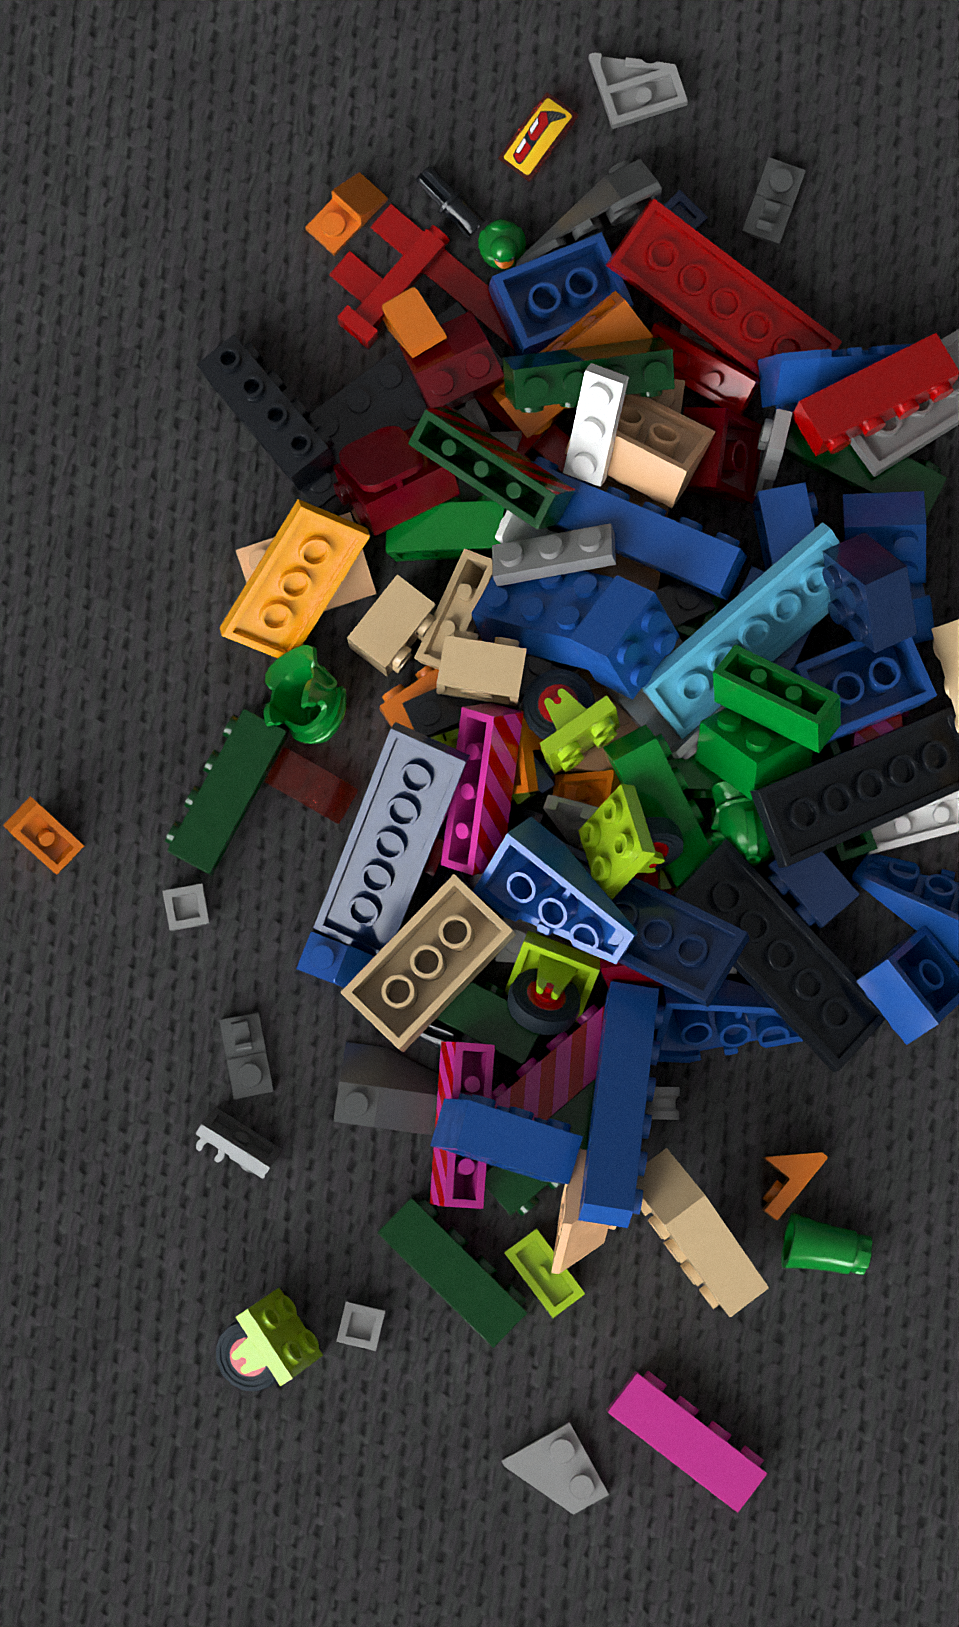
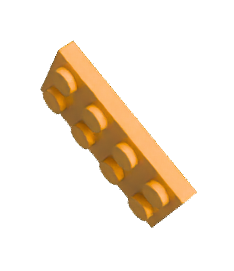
[220,499,370,658]

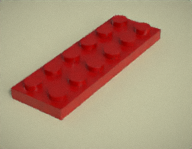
[606,199,842,378]

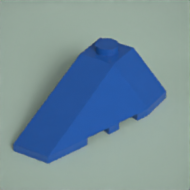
[758,344,912,412]
[472,817,638,964]
[852,854,959,962]
[653,979,803,1063]

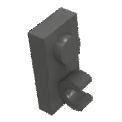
[742,157,806,246]
[219,1012,274,1100]
[196,1107,283,1179]

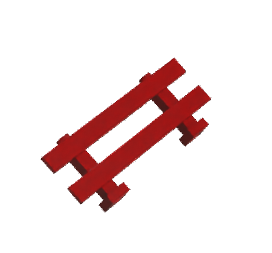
[329,204,570,477]

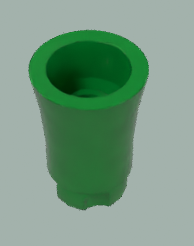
[781,1212,872,1275]

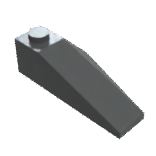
[515,159,662,267]
[333,1042,439,1136]

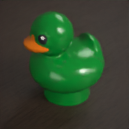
[478,219,526,270]

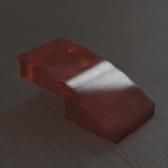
[264,747,358,824]

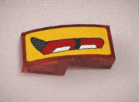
[498,92,580,182]

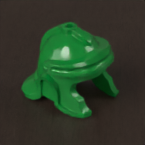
[264,645,347,744]
[710,779,774,867]

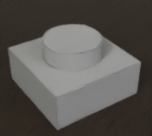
[163,884,210,931]
[336,1301,386,1351]

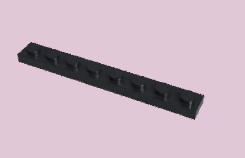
[402,580,715,737]

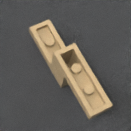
[414,549,493,670]

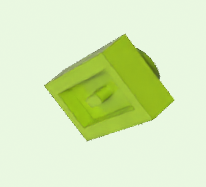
[504,1228,585,1318]

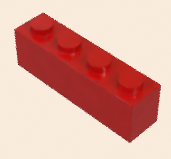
[792,333,959,456]

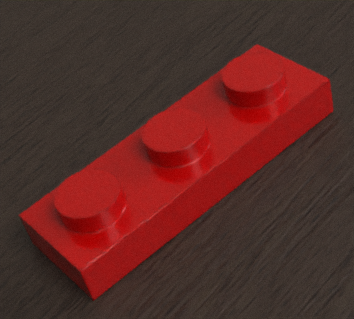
[650,321,761,415]

